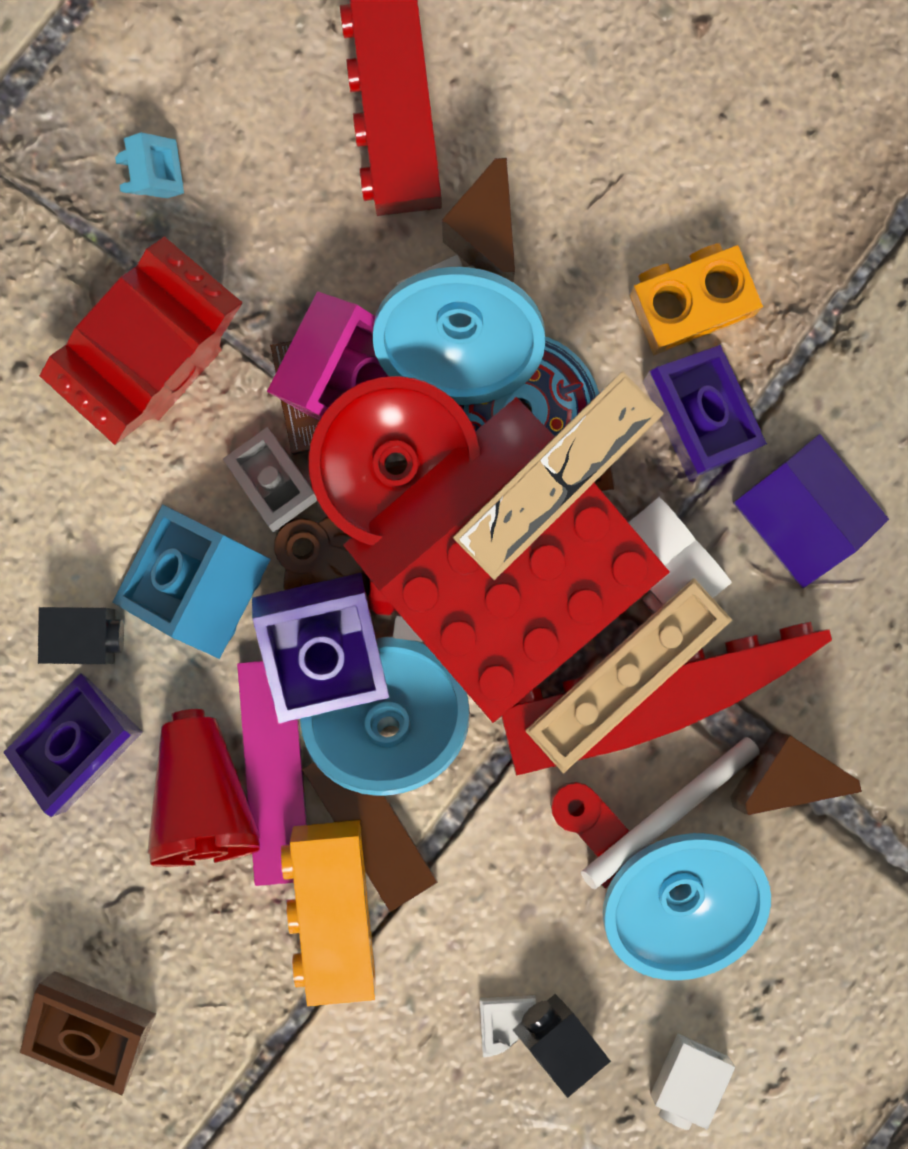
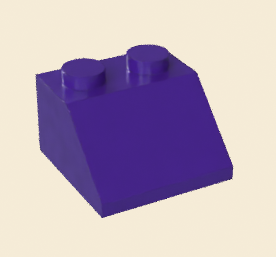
[252,573,389,723]

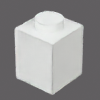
[650,1033,735,1130]

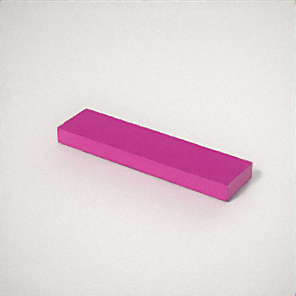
[237,661,307,886]

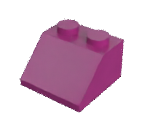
[267,291,389,421]

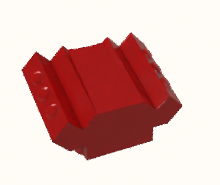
[39,236,243,445]

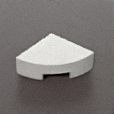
[480,995,536,1057]

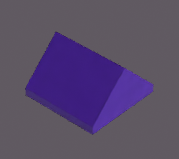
[642,345,767,480]
[733,434,889,589]
[3,673,143,817]

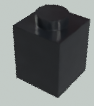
[38,607,124,664]
[512,994,611,1098]

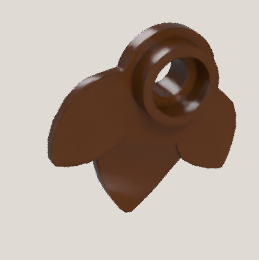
[274,516,370,596]

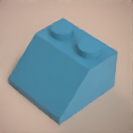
[112,504,271,659]

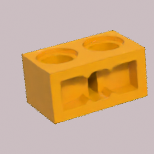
[629,243,763,356]

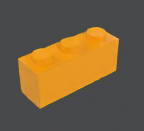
[281,820,376,1006]

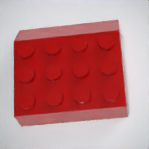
[343,397,670,723]

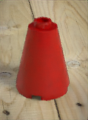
[147,709,260,867]

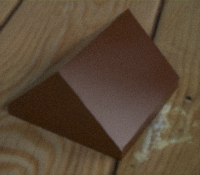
[442,158,515,282]
[730,731,862,815]
[20,971,157,1096]

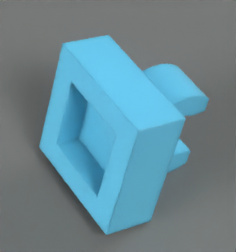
[115,132,184,199]

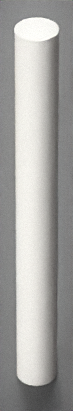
[581,737,760,889]

